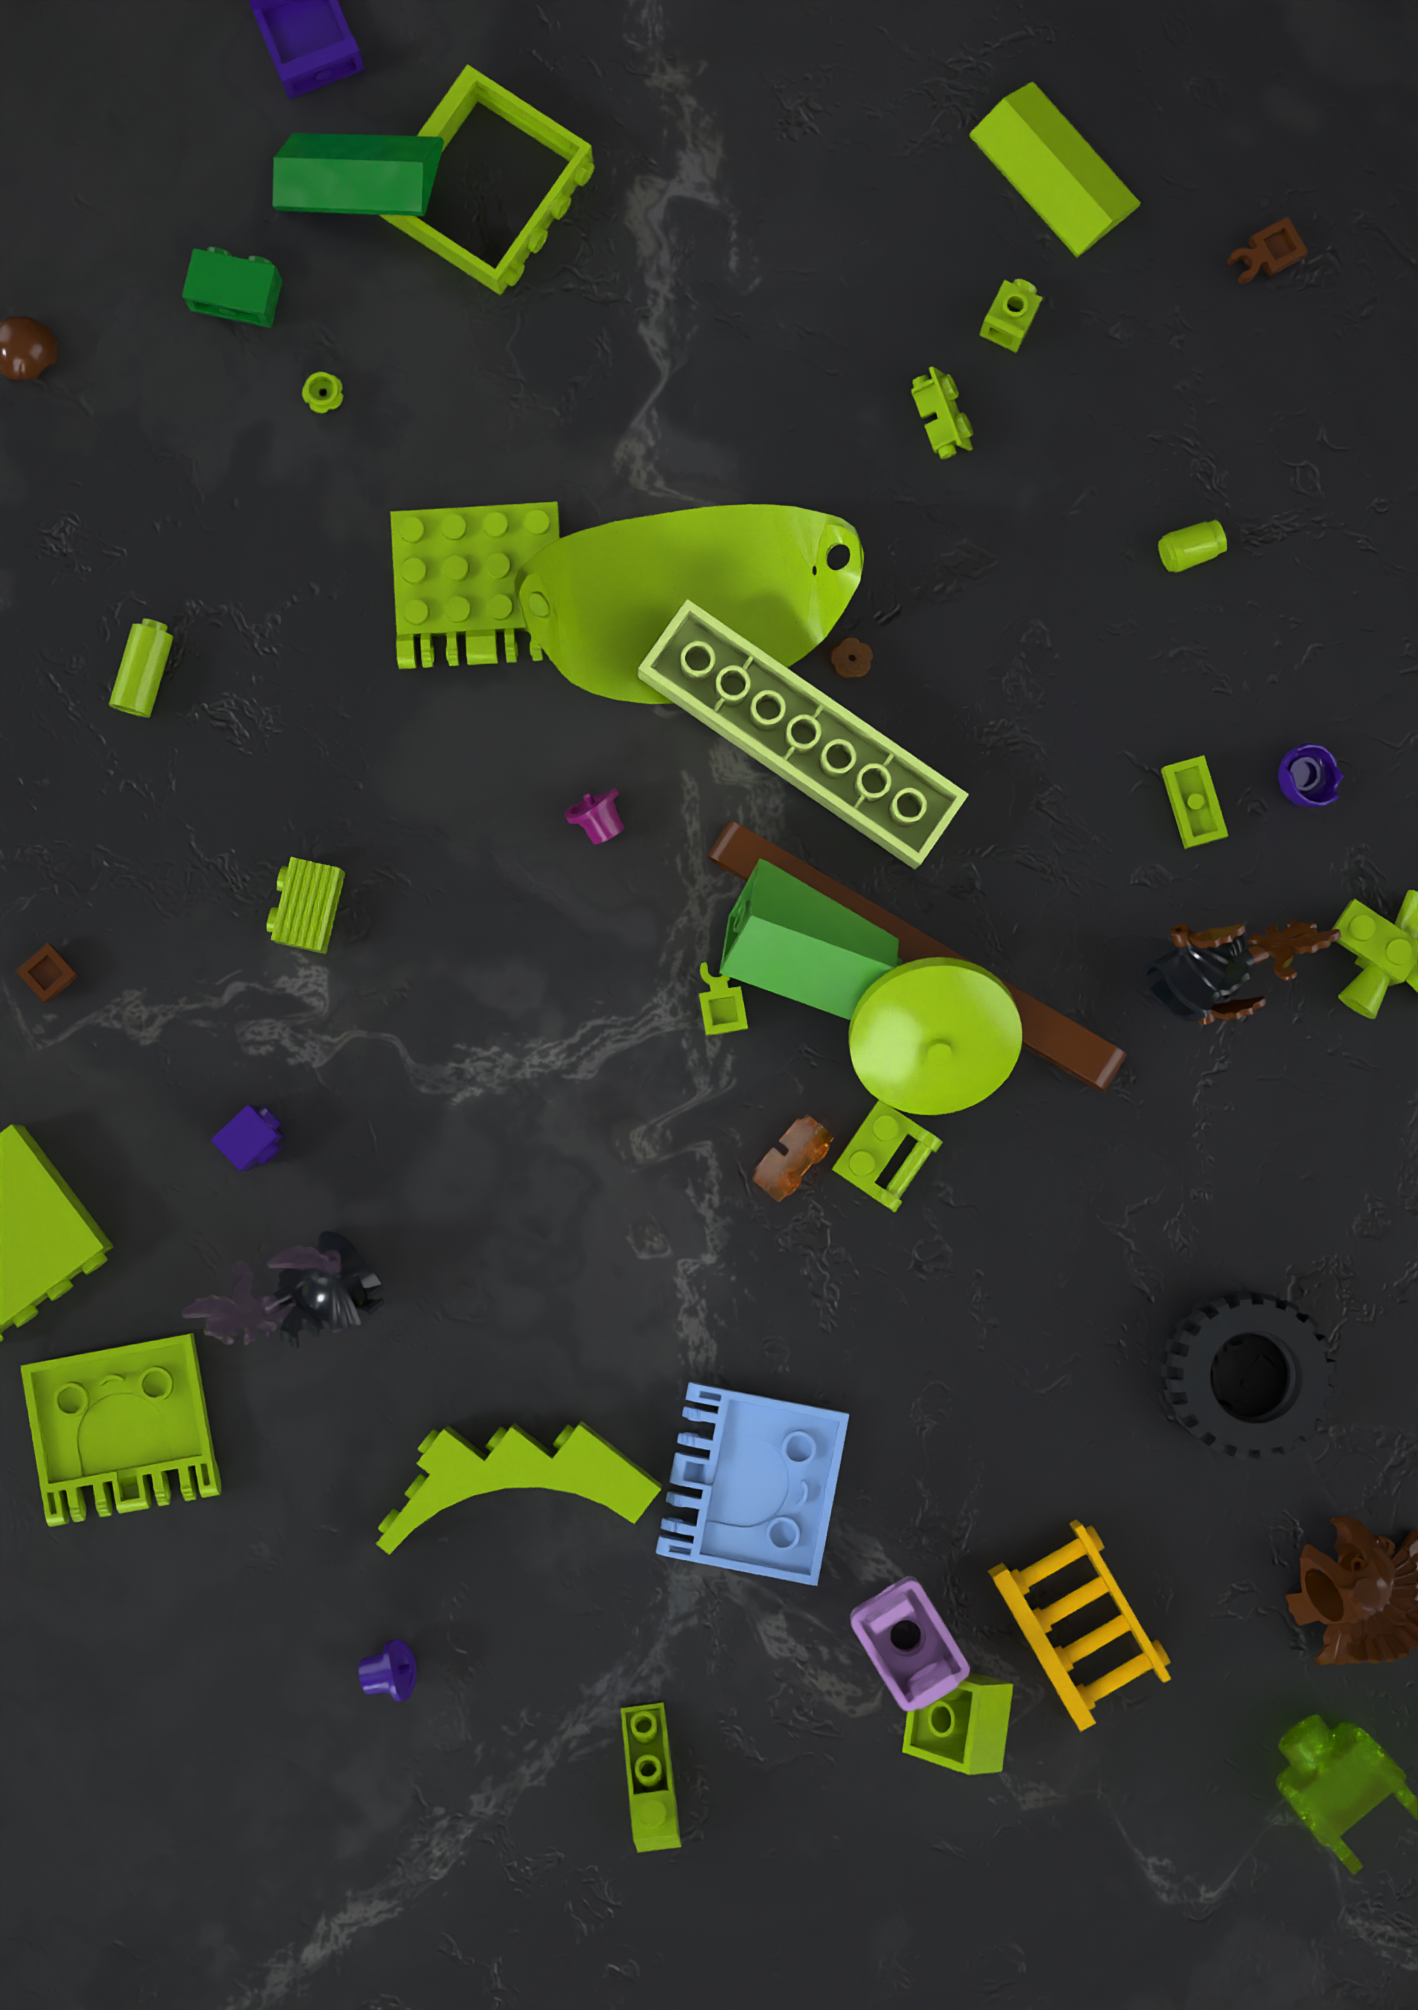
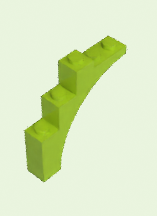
[376,1421,662,1555]

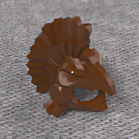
[1285,1516,1418,1666]

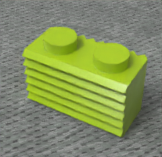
[267,857,345,954]

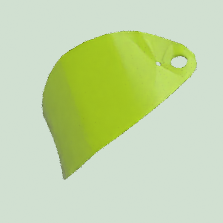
[513,504,864,704]

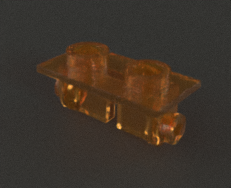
[752,1115,834,1202]

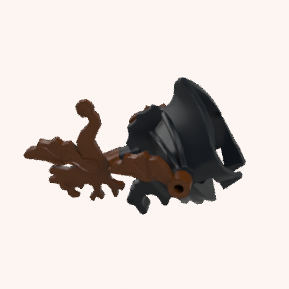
[1143,921,1341,1025]

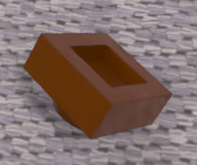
[16,943,80,1004]

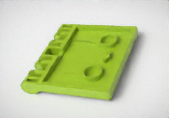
[390,502,560,669]
[20,1333,221,1527]

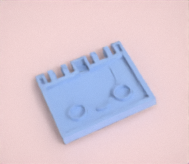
[656,1382,849,1586]

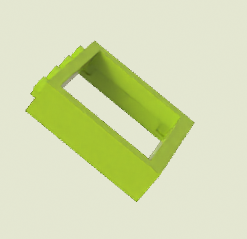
[379,64,595,295]

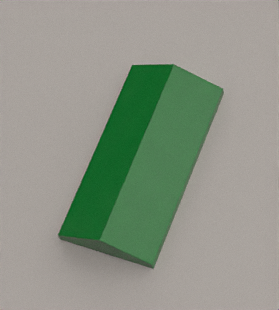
[273,133,444,216]

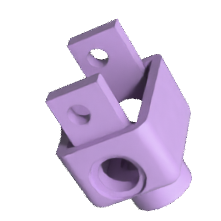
[850,1576,969,1711]

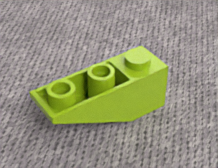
[621,1703,681,1853]

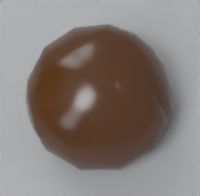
[0,316,57,381]

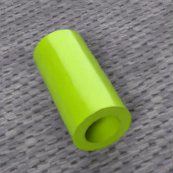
[109,618,174,718]

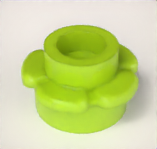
[302,372,343,413]

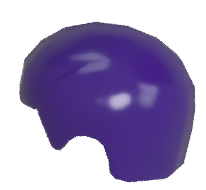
[1278,743,1344,808]

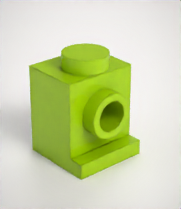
[980,279,1042,353]

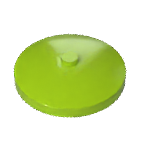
[849,957,1022,1115]

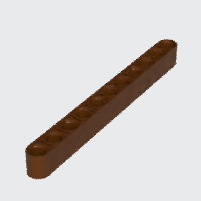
[707,820,1127,1092]

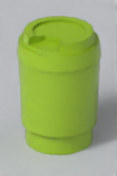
[1158,520,1227,573]

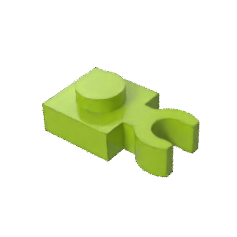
[699,962,748,1036]

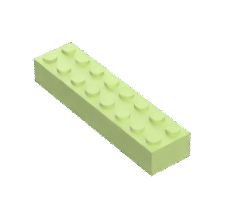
[638,599,969,869]

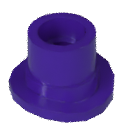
[359,1639,417,1702]

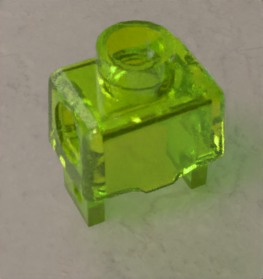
[1276,1715,1418,1875]

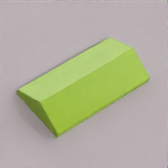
[970,81,1140,258]

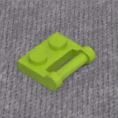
[831,1100,943,1212]

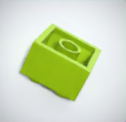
[902,1672,1013,1775]

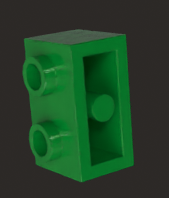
[182,247,282,328]

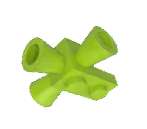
[1332,890,1418,1019]

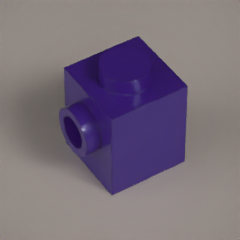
[211,1104,285,1172]

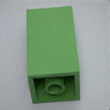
[719,859,902,1020]

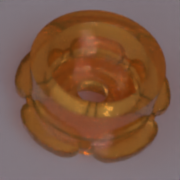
[831,638,873,679]

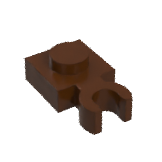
[1227,217,1308,284]

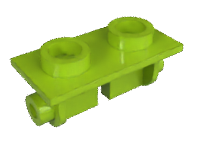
[911,366,973,459]

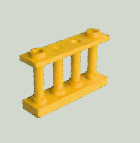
[988,1519,1171,1731]

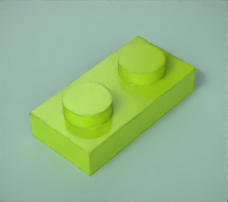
[1161,755,1229,849]

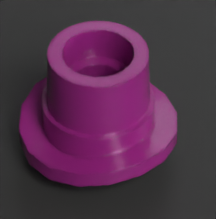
[564,788,625,845]

